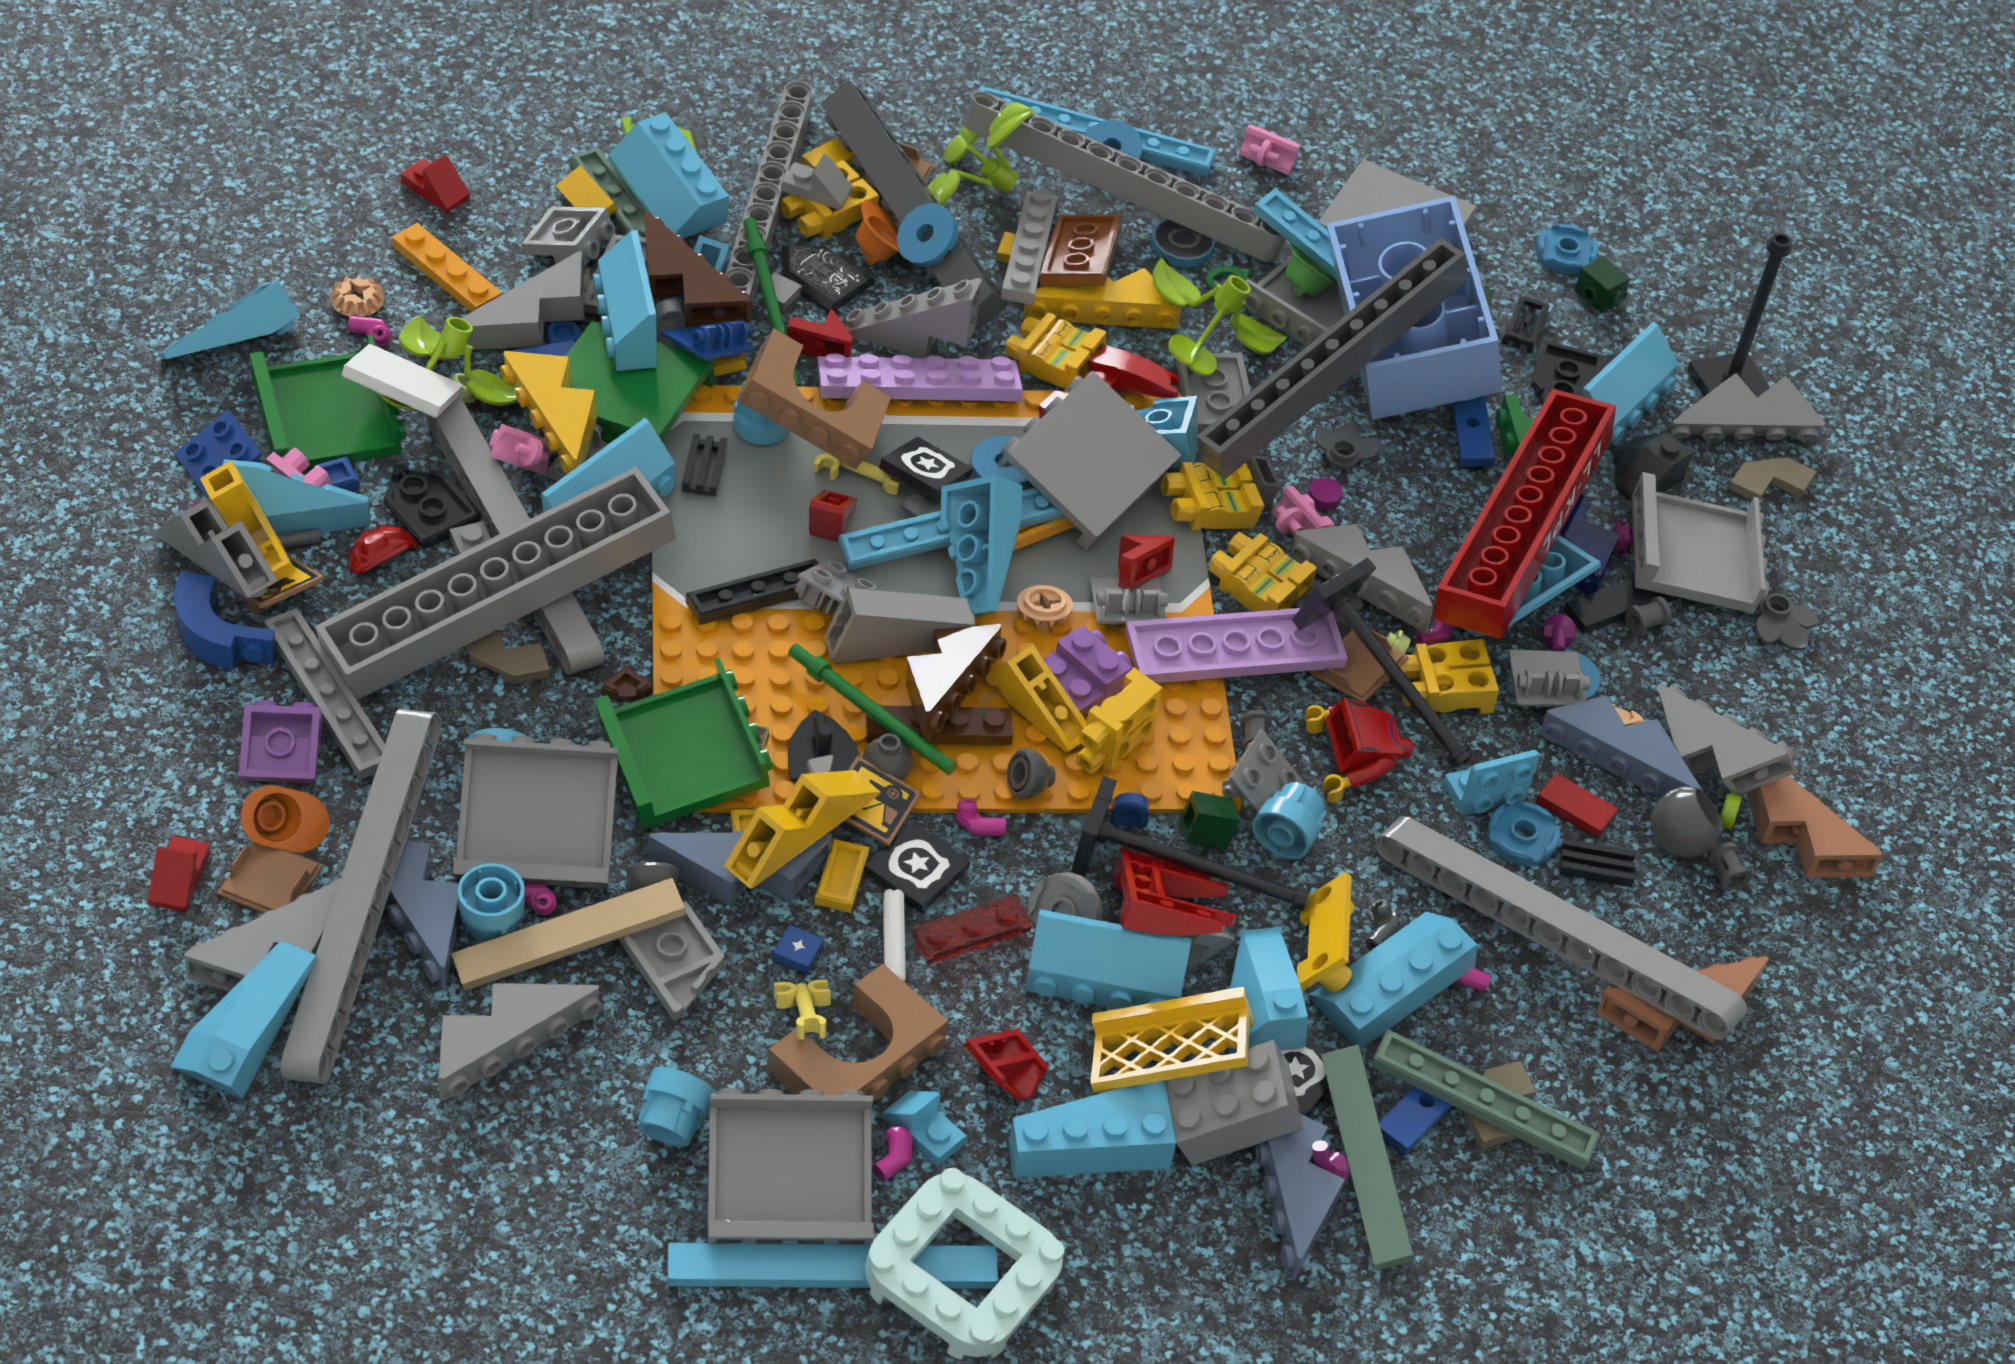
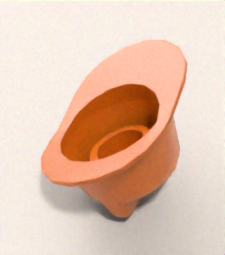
[855,200,900,265]
[240,785,330,853]

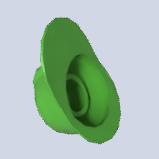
[1285,244,1335,297]

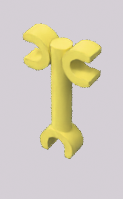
[813,452,905,495]
[774,980,831,1040]

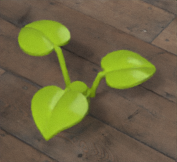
[928,102,1036,206]
[1153,257,1287,377]
[375,315,518,410]

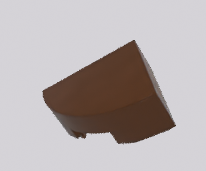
[601,666,653,702]

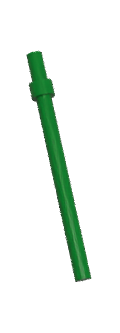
[743,217,801,387]
[788,644,957,775]

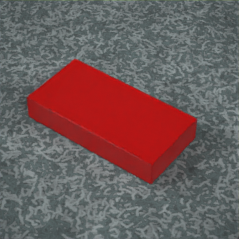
[1536,773,1618,838]

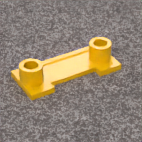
[1297,872,1354,993]

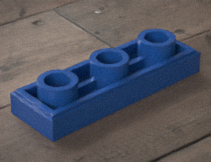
[1451,396,1495,467]
[1380,1055,1453,1156]

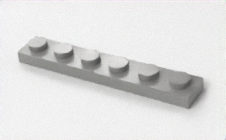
[1001,191,1058,305]
[264,608,385,780]

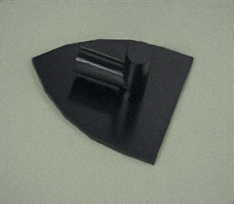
[788,710,860,780]

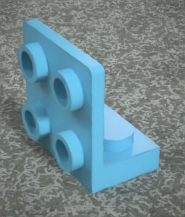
[1443,750,1540,816]

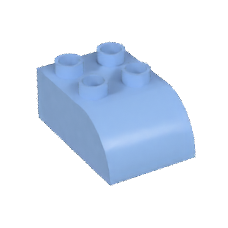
[1327,196,1503,420]

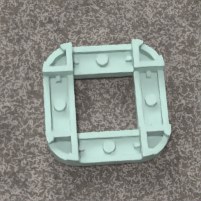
[864,1168,1064,1360]

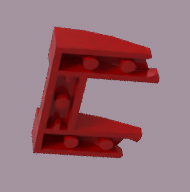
[1038,345,1179,419]
[1112,847,1236,936]

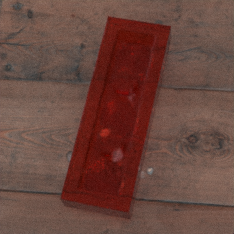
[912,894,1032,965]

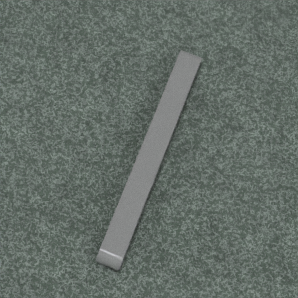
[725,81,812,314]
[963,91,1285,262]
[425,396,604,675]
[281,709,441,1084]
[1375,816,1747,1039]

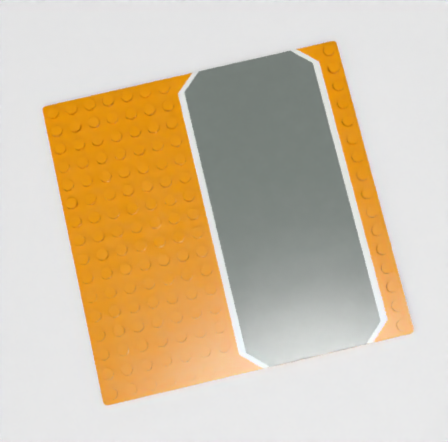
[652,385,1242,814]

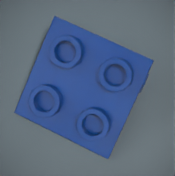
[661,320,755,361]
[174,409,263,498]

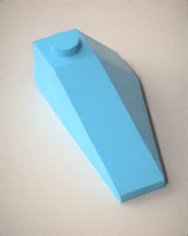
[158,281,300,360]
[1131,396,1198,470]
[220,459,370,535]
[941,475,1022,616]
[1224,927,1308,1054]
[171,940,318,1100]

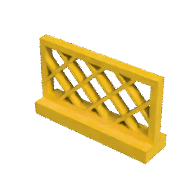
[1090,987,1253,1092]

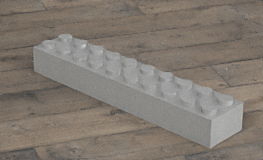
[315,466,676,700]

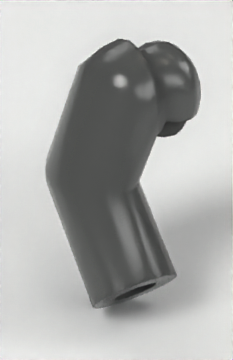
[1365,899,1399,951]

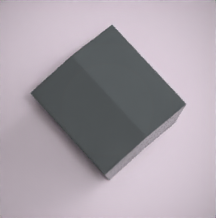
[1246,455,1282,513]

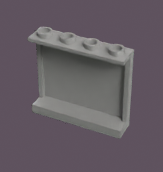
[1318,159,1476,234]
[1244,255,1345,346]
[997,371,1182,551]
[1632,472,1769,614]
[453,734,618,889]
[707,1088,874,1245]

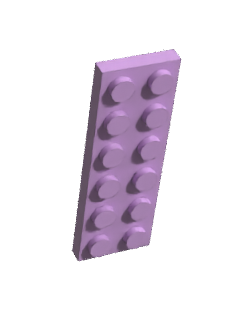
[817,354,1023,401]
[1124,608,1348,683]

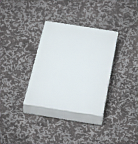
[341,344,463,417]

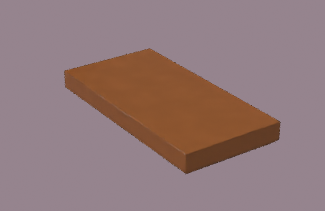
[1039,214,1122,286]

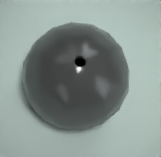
[1651,786,1723,859]

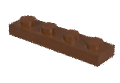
[865,706,1013,745]

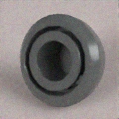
[862,733,913,780]
[1007,748,1056,799]
[626,862,680,891]

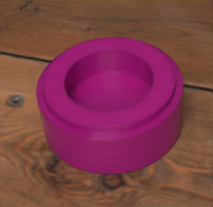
[1308,478,1343,510]

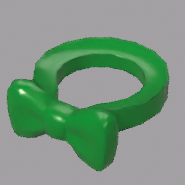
[1206,266,1251,291]

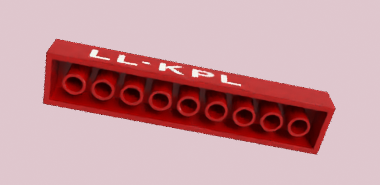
[1434,389,1616,639]

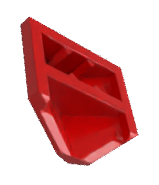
[964,1029,1049,1102]

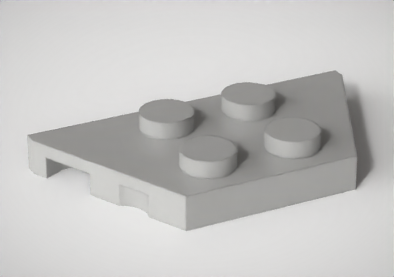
[618,901,725,1022]

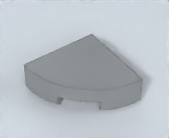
[771,272,802,312]

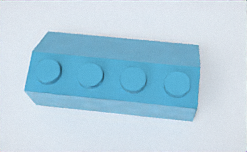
[608,112,729,239]
[592,230,657,371]
[1581,322,1678,450]
[541,418,676,512]
[1463,535,1601,638]
[1025,909,1192,1010]
[1309,912,1477,1049]

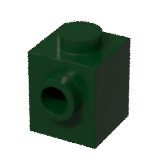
[1575,256,1630,313]
[1179,791,1241,849]

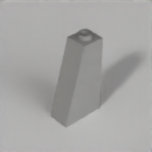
[824,588,975,663]

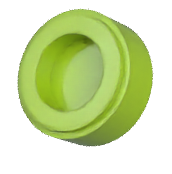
[1720,792,1742,830]

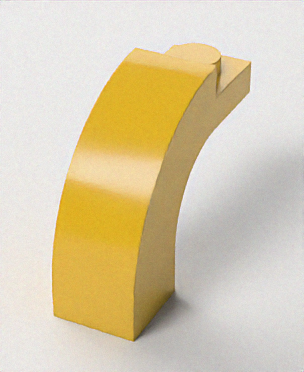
[200,460,296,587]

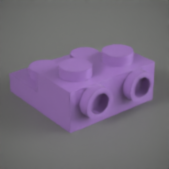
[1043,625,1132,716]
[239,700,323,783]

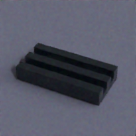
[1501,296,1550,353]
[682,433,727,496]
[1559,838,1636,887]

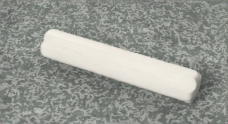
[883,889,906,982]

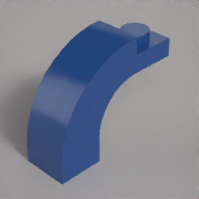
[174,572,277,671]

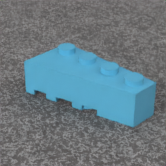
[1008,1080,1176,1178]

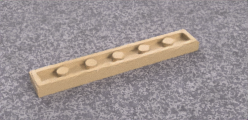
[451,878,686,991]

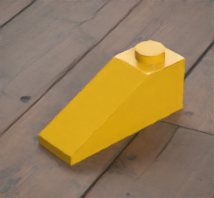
[989,644,1087,753]

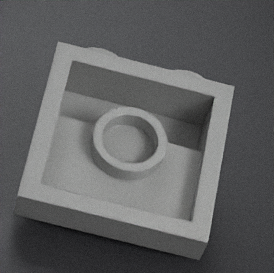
[521,206,615,266]

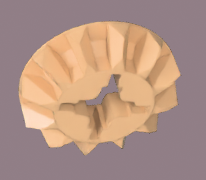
[330,275,384,317]
[1017,585,1073,627]

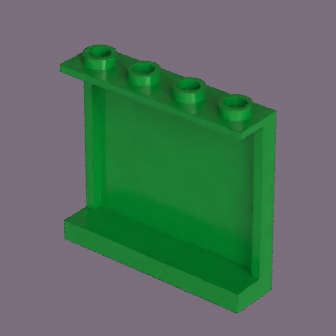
[566,321,714,446]
[249,335,406,469]
[594,658,773,829]

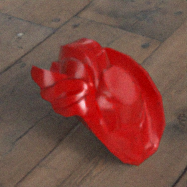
[348,524,417,575]

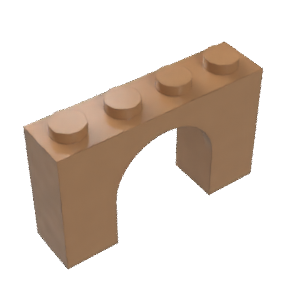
[737,329,891,469]
[767,964,948,1101]

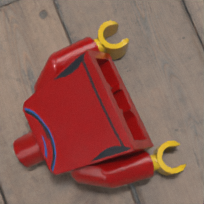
[1305,697,1414,803]

